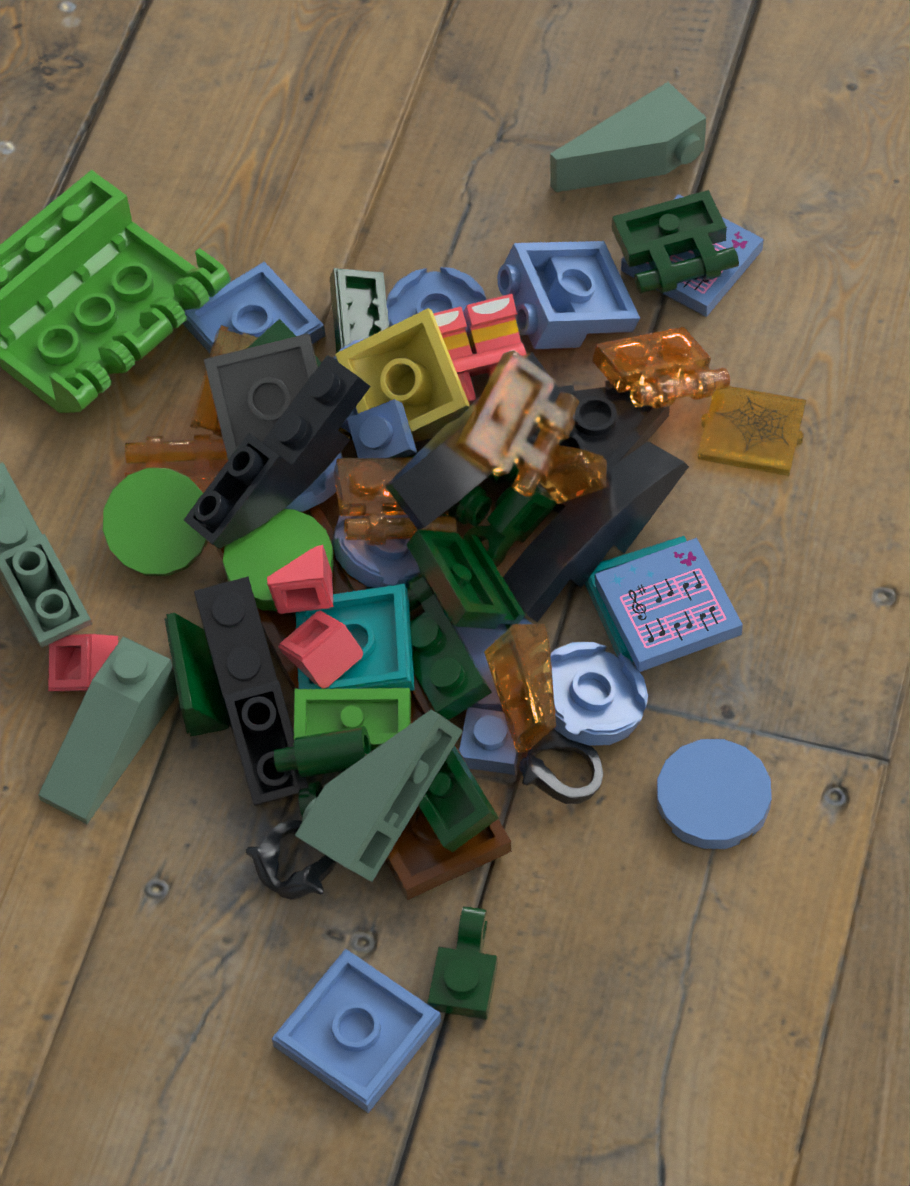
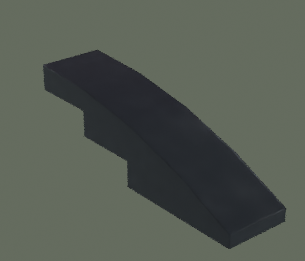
[503,441,689,623]

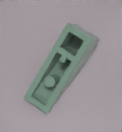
[550,82,706,192]
[38,636,178,824]
[295,710,463,882]

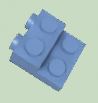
[497,241,640,349]

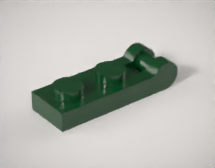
[406,573,492,720]

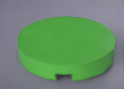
[103,468,208,576]
[223,509,333,611]

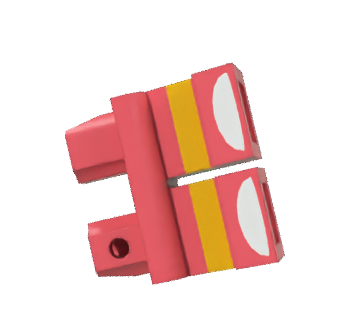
[433,294,526,405]

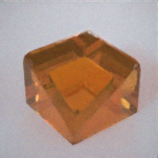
[531,443,607,504]

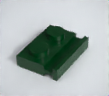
[406,529,525,630]

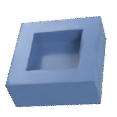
[347,399,417,472]
[459,707,524,775]

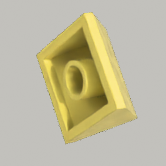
[335,308,470,442]

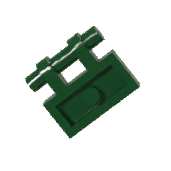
[612,190,739,294]

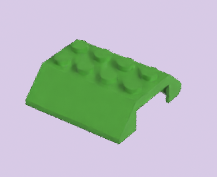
[0,170,231,413]

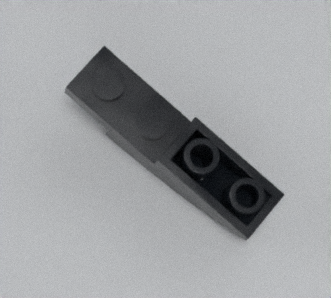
[385,352,563,529]
[183,355,371,549]
[194,576,309,806]

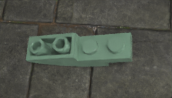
[0,462,92,648]

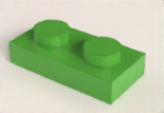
[294,688,411,750]

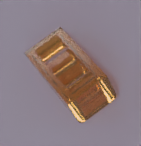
[484,624,556,753]

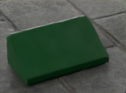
[164,613,230,737]

